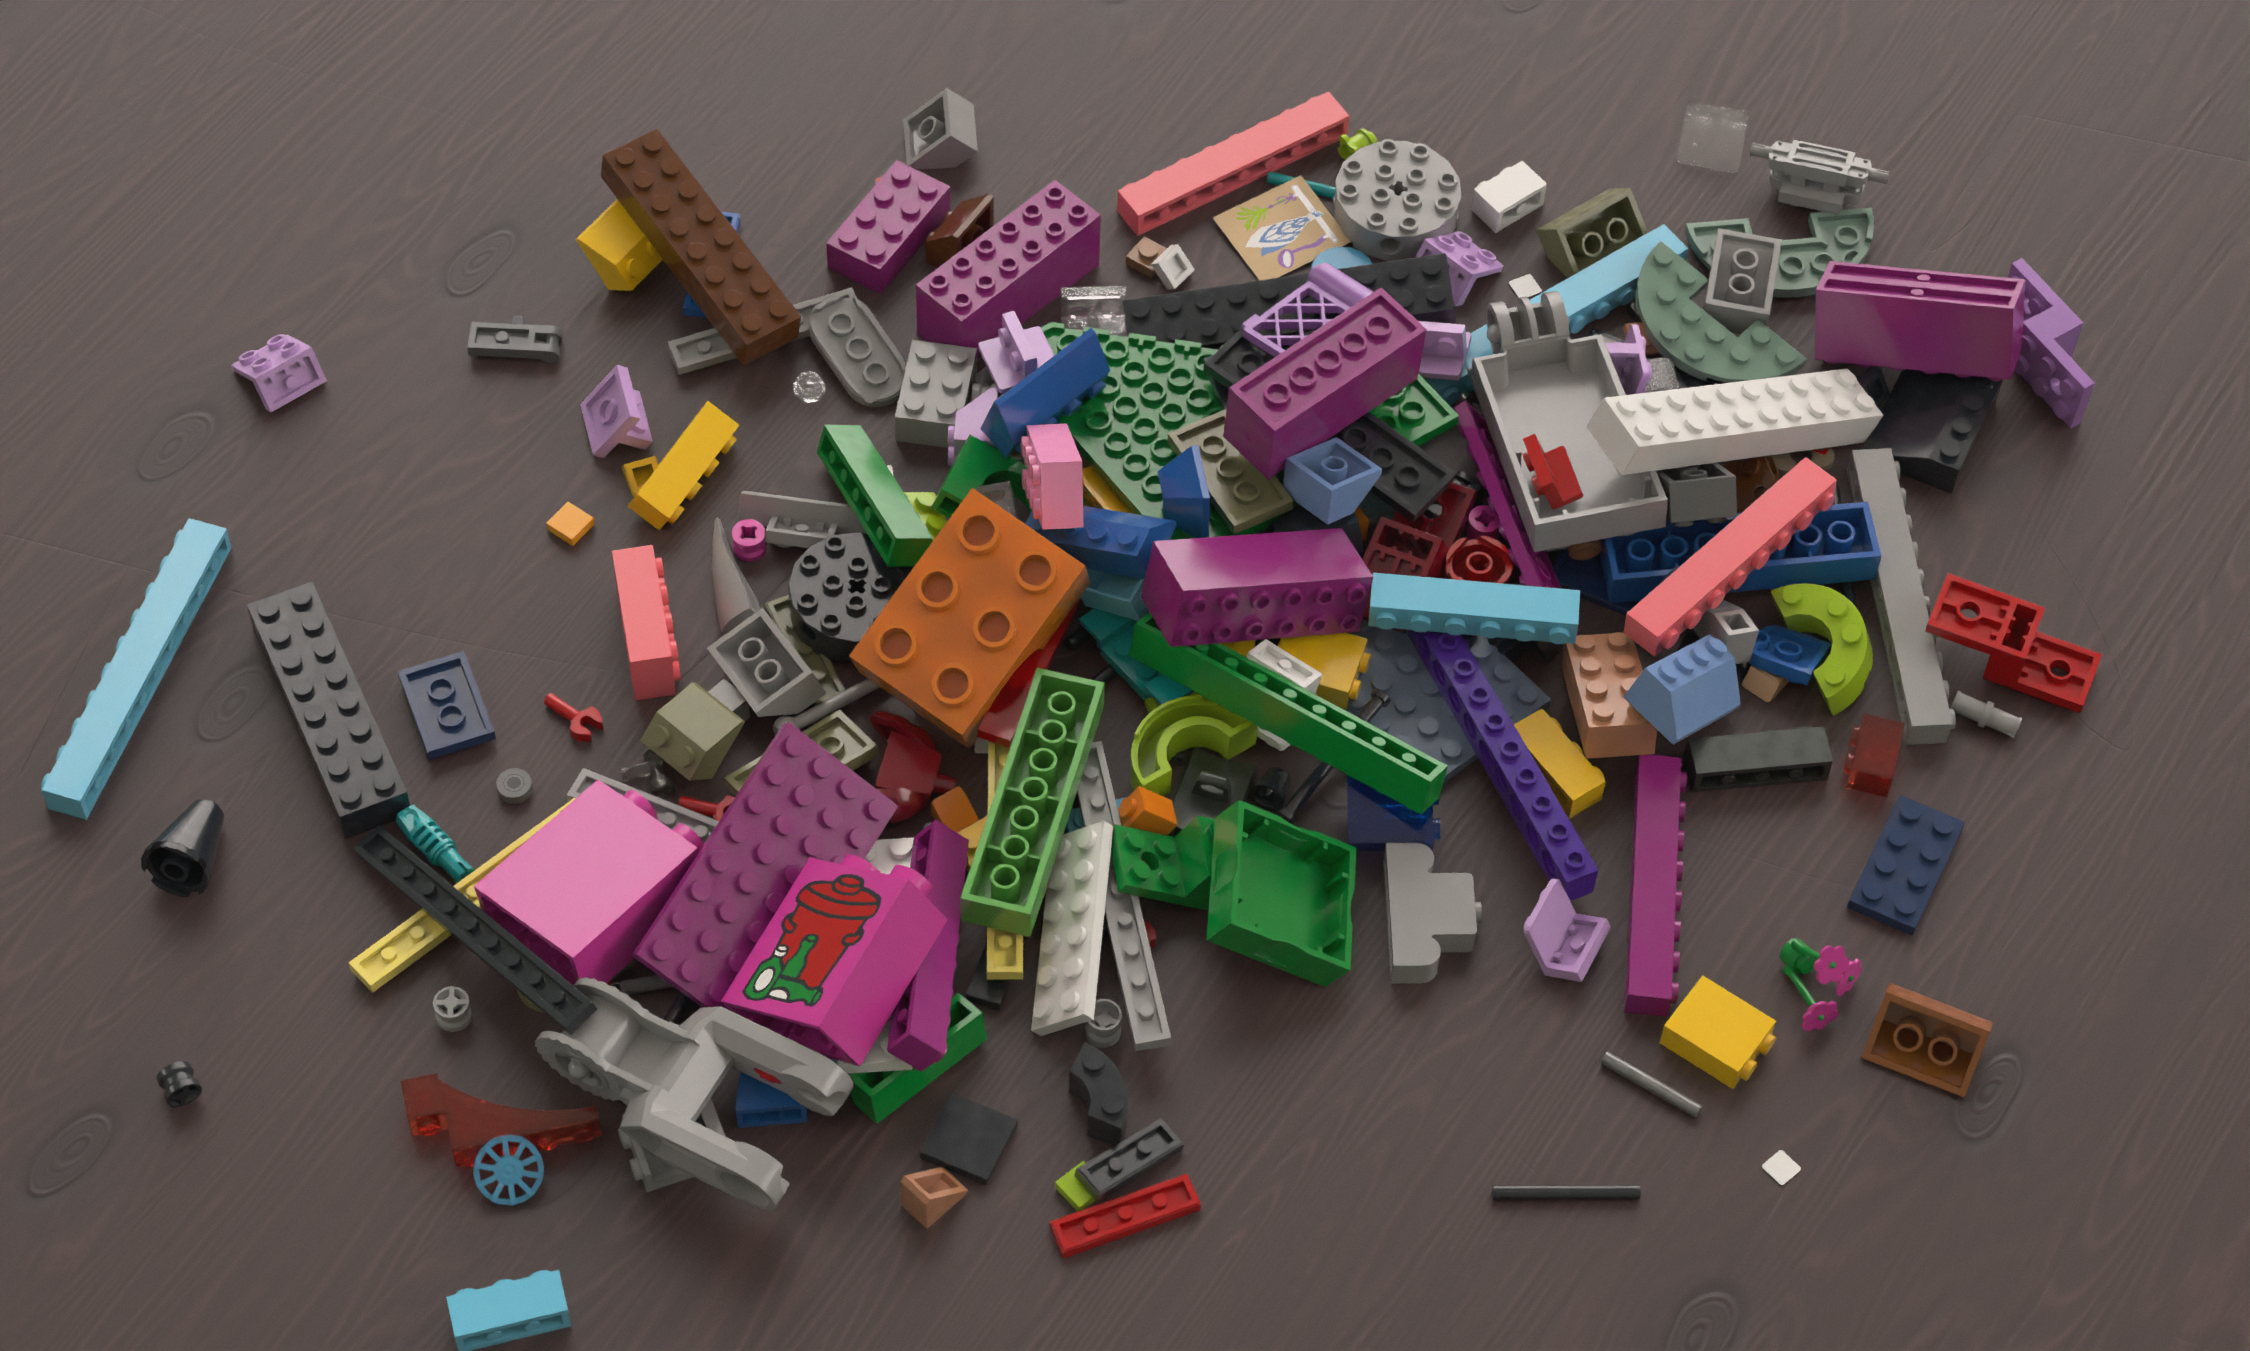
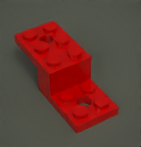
[1925,573,2102,713]

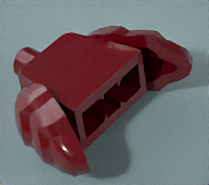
[870,711,957,823]

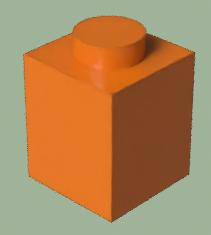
[1118,786,1178,835]

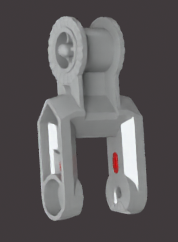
[535,977,853,1211]

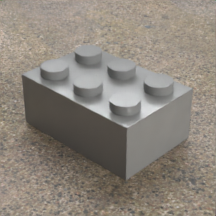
[895,340,977,448]

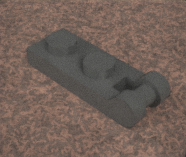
[467,322,563,363]

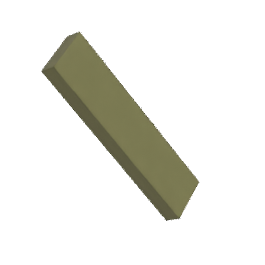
[764,595,845,707]

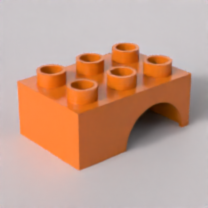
[849,488,1090,750]

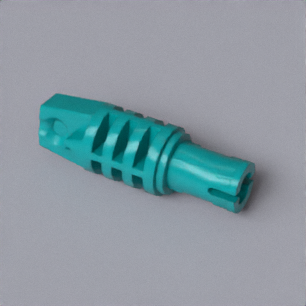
[396,805,475,884]

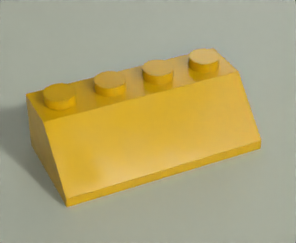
[575,199,663,291]

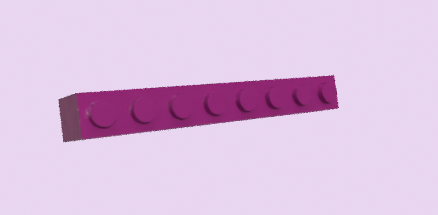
[1624,755,1687,1017]
[887,820,969,1072]

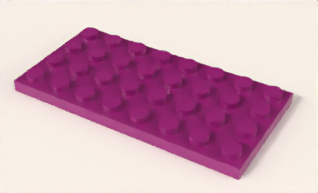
[632,722,898,1011]

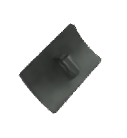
[1172,748,1258,831]

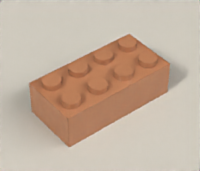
[1561,632,1657,759]

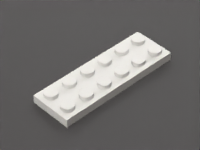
[1031,820,1113,1036]

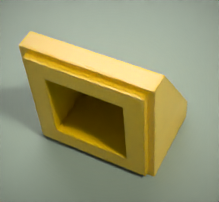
[622,456,658,497]

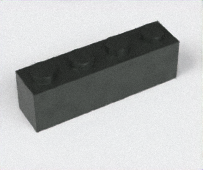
[1684,726,1833,792]

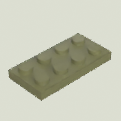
[1168,409,1293,534]
[724,710,880,796]

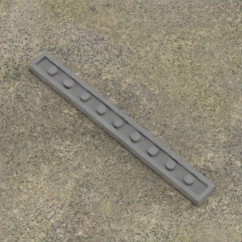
[1076,741,1171,1051]

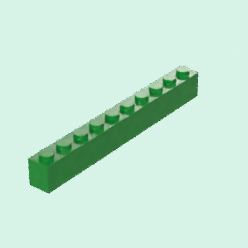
[1129,612,1448,814]

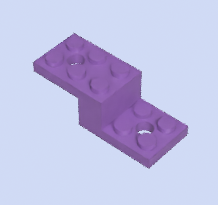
[2007,258,2095,428]

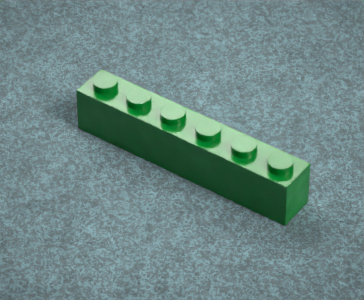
[817,425,933,567]

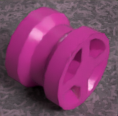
[1466,505,1501,540]
[732,519,767,562]

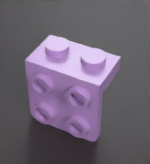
[1524,879,1611,982]

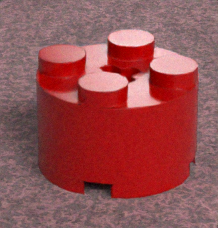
[1443,536,1513,584]

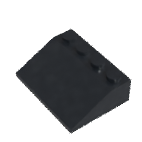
[1862,369,2003,494]

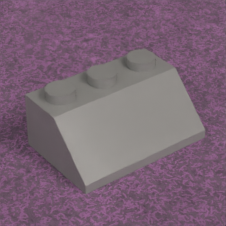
[707,608,826,717]

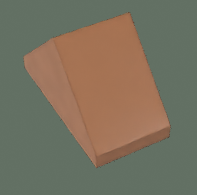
[900,1167,968,1229]

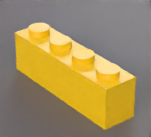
[627,401,739,531]

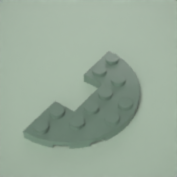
[1684,208,1874,298]
[1635,241,1807,383]

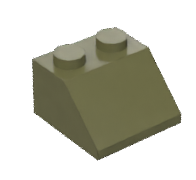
[640,682,745,781]

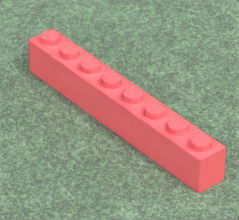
[1117,92,1350,236]
[1624,457,1837,657]

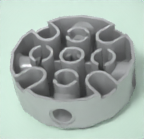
[1333,139,1462,261]

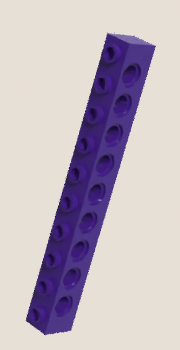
[1407,630,1598,901]

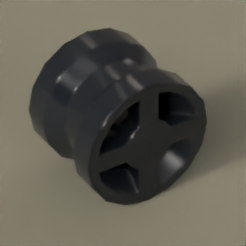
[156,1061,202,1107]

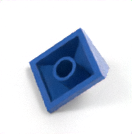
[1157,445,1210,538]

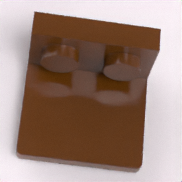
[1721,455,1781,513]

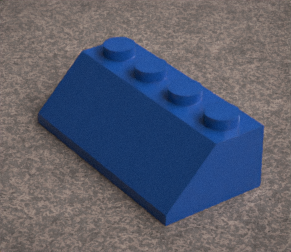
[980,328,1110,458]
[1025,506,1177,579]

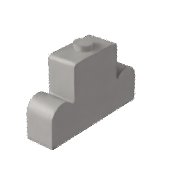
[1383,843,1482,984]

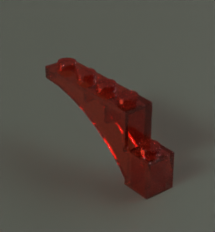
[401,1073,602,1167]

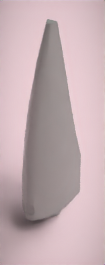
[712,517,761,635]

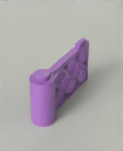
[1242,262,1373,357]

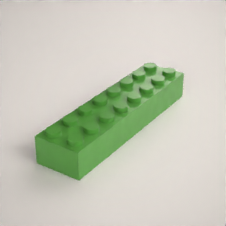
[960,668,1105,937]

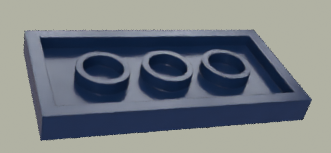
[1847,795,1965,936]

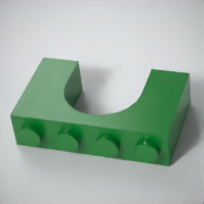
[931,434,1087,518]

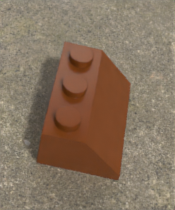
[1861,983,1993,1098]

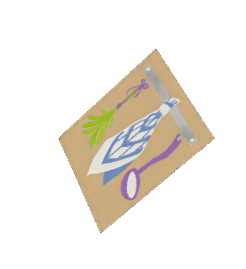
[1213,175,1352,280]

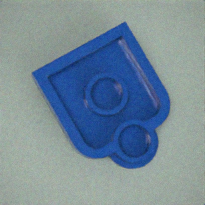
[1749,625,1831,685]

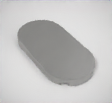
[809,295,907,407]

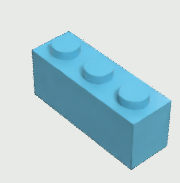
[446,1270,571,1351]

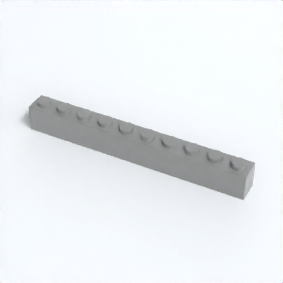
[1847,448,1956,745]

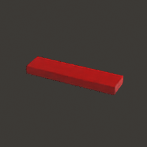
[1049,1173,1201,1259]

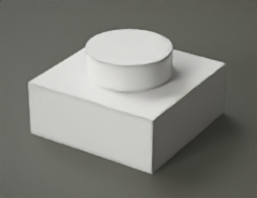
[1151,244,1195,290]

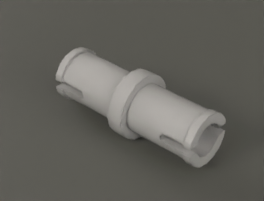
[1950,691,2022,738]

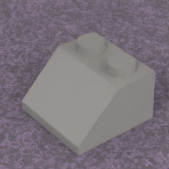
[903,88,978,170]

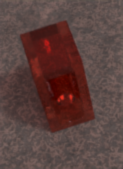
[1843,713,1905,798]

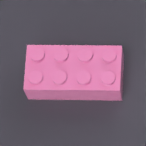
[1021,423,1084,530]

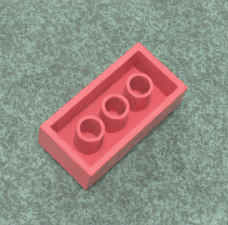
[612,545,681,701]

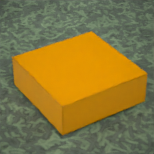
[546,502,595,546]

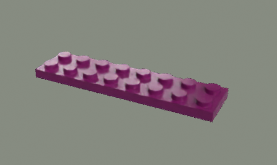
[1454,401,1581,636]

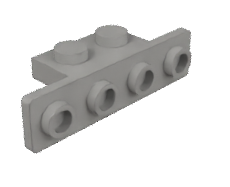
[739,491,867,548]

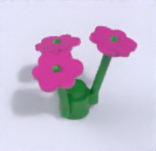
[1780,938,1862,1031]

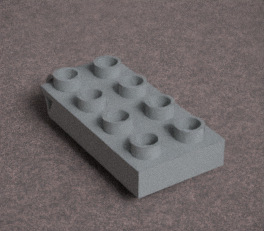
[1467,291,1668,552]

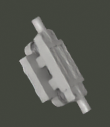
[1750,140,1890,215]

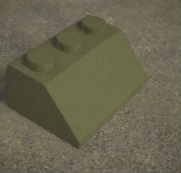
[1536,188,1648,278]

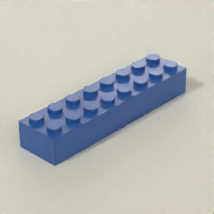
[1599,502,1882,603]

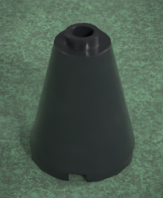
[141,800,224,897]

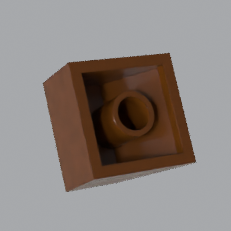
[924,194,994,268]

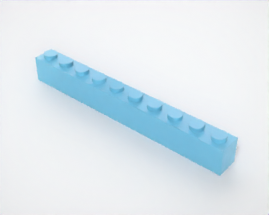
[1423,224,1688,406]
[41,518,231,820]

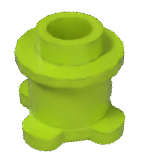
[1338,128,1378,160]

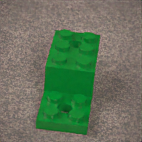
[1111,815,1215,910]

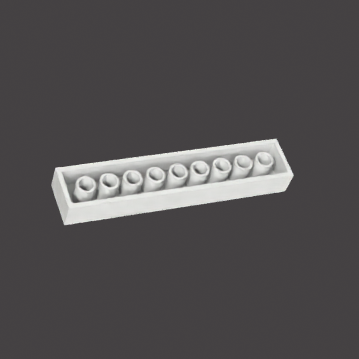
[1586,369,1883,475]

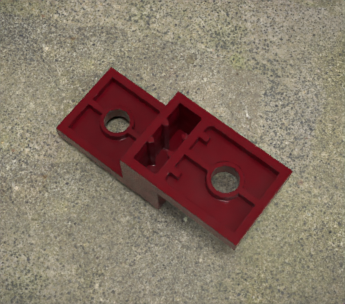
[1362,482,1478,634]

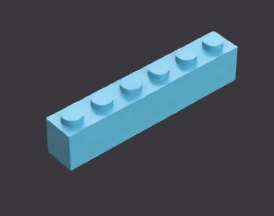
[1368,573,1580,644]

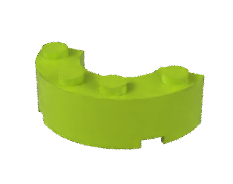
[1771,583,1873,716]
[1130,695,1258,796]

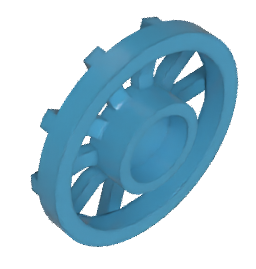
[473,1135,544,1206]

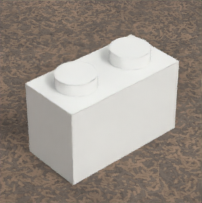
[1471,161,1547,233]

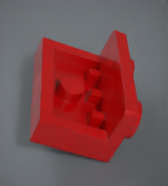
[1522,433,1584,510]

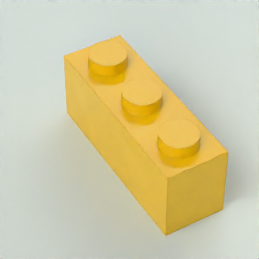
[1514,708,1606,819]

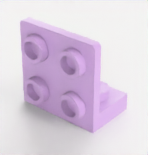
[1415,231,1504,306]
[231,334,327,412]

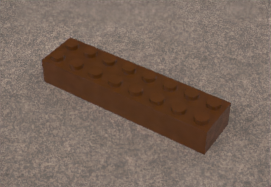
[601,128,801,366]

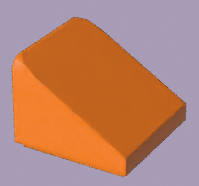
[931,786,979,833]

